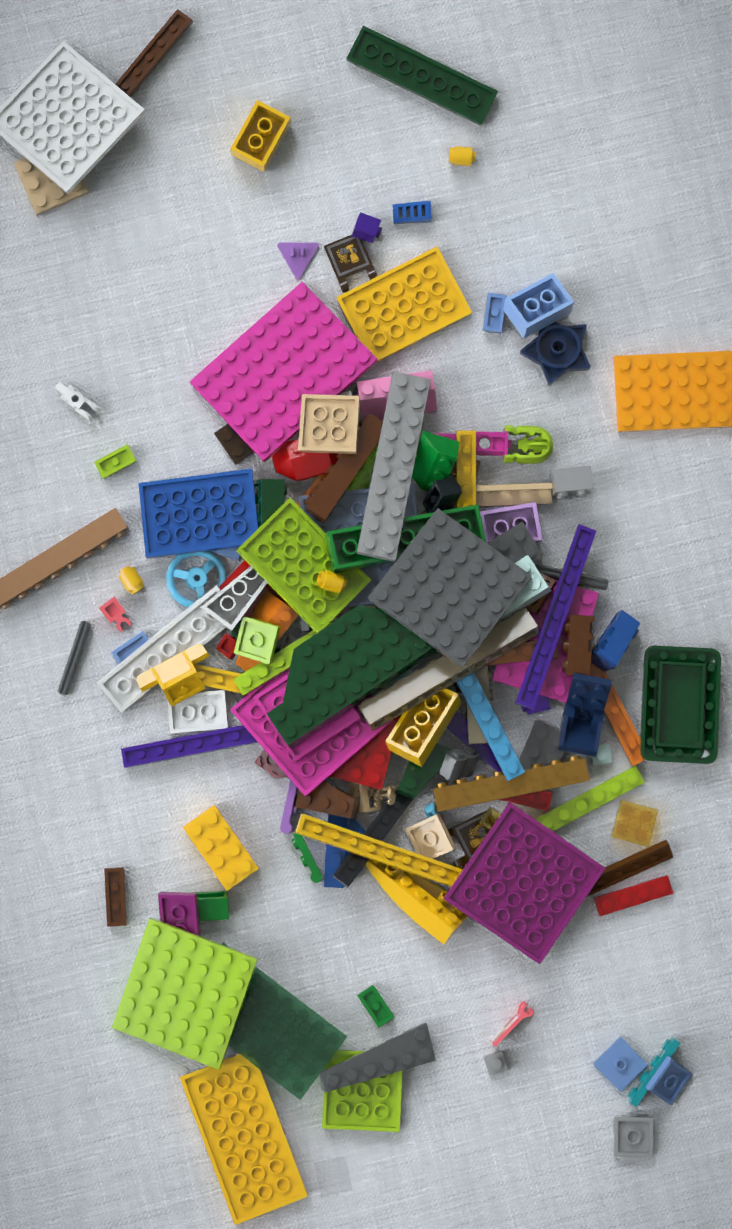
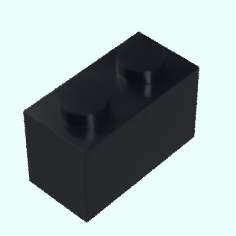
[422,477,463,513]

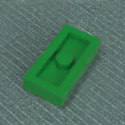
[357,984,395,1028]

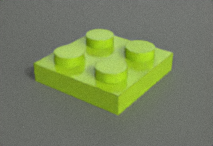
[234,616,281,664]

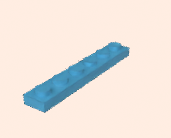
[457,672,525,781]

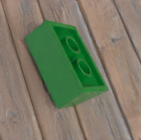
[412,430,460,492]

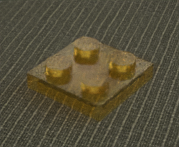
[611,800,658,847]

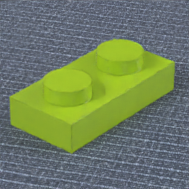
[94,444,137,480]

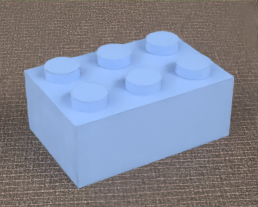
[503,273,574,338]

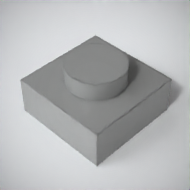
[483,1051,508,1076]

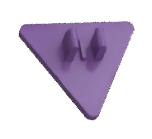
[277,242,319,279]

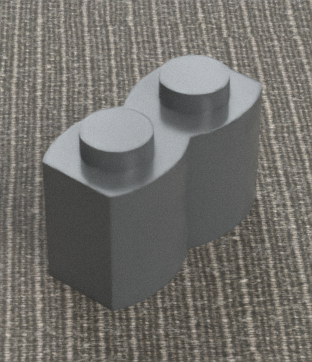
[439,746,480,781]

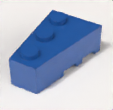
[591,610,640,672]

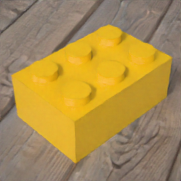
[230,100,291,172]

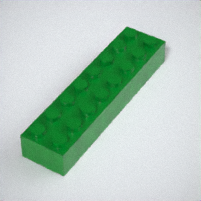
[325,504,486,573]

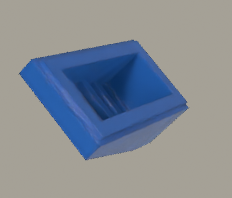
[393,201,432,224]

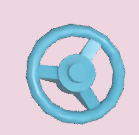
[166,551,227,607]

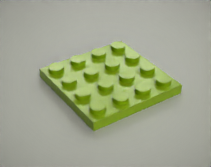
[322,1049,403,1132]

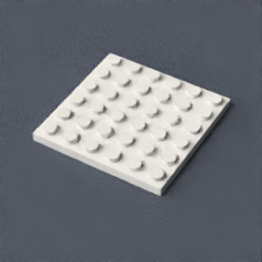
[0,41,146,194]

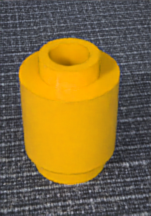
[449,146,476,166]
[118,565,145,595]
[316,570,347,594]

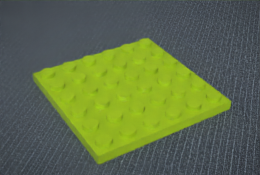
[112,918,258,1070]

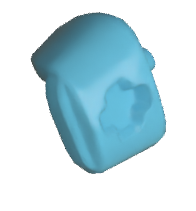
[424,802,442,818]

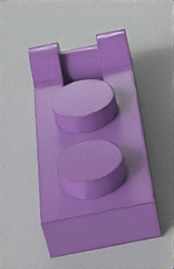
[280,780,299,834]

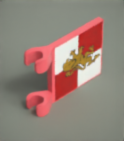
[491,1001,534,1047]

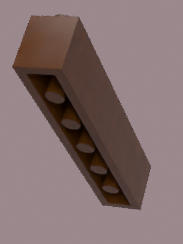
[304,414,383,523]

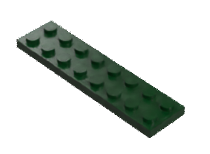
[346,26,498,126]

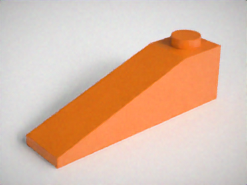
[235,591,298,672]

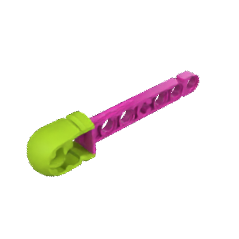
[419,425,553,464]

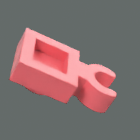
[99,596,131,632]

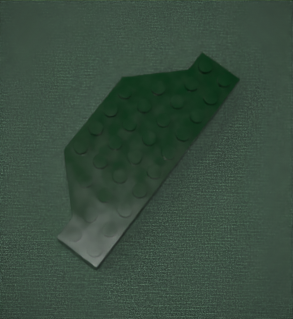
[267,605,436,749]

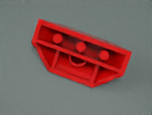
[272,439,339,482]

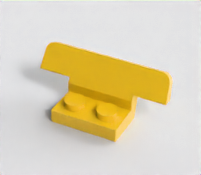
[137,644,210,707]

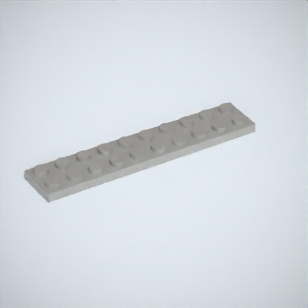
[356,371,431,562]

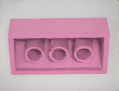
[356,370,437,420]

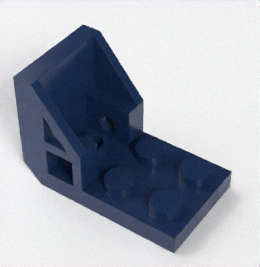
[558,673,612,757]

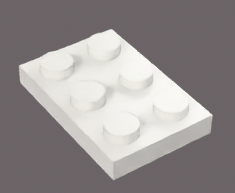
[167,690,228,734]

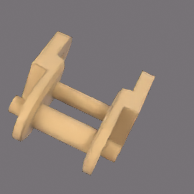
[374,783,396,807]

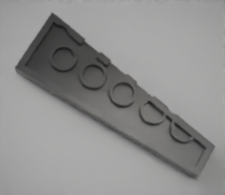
[319,1023,436,1092]

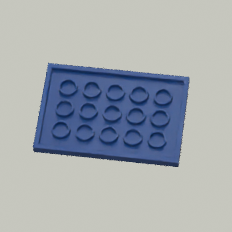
[138,469,258,559]

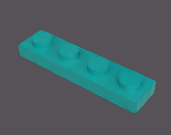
[628,1037,681,1107]

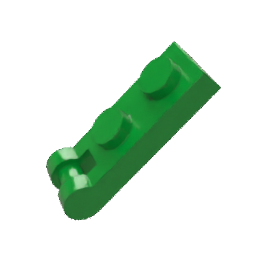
[291,833,322,883]

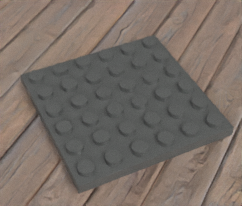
[368,508,532,669]

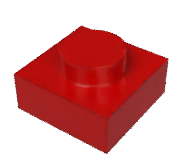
[216,633,237,660]

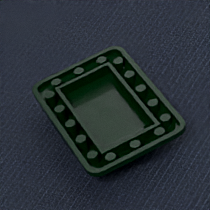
[640,645,721,764]

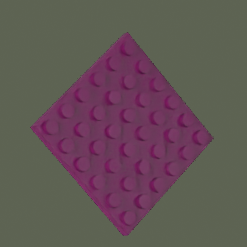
[443,802,606,964]

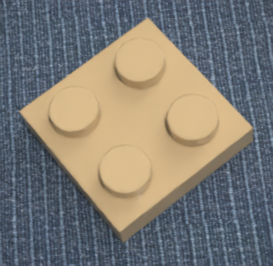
[405,813,456,859]

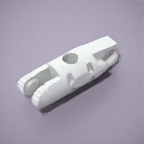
[55,382,101,422]

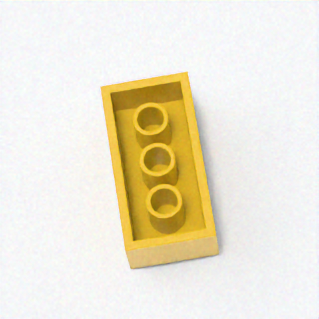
[385,688,461,767]
[183,805,259,891]

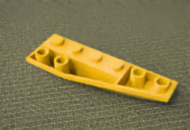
[365,859,468,945]

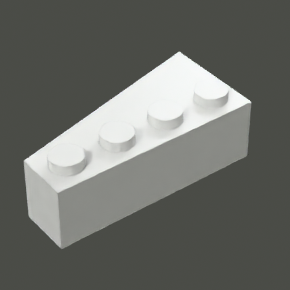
[200,566,267,631]

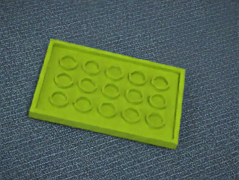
[236,498,371,633]

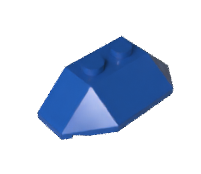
[324,814,365,888]

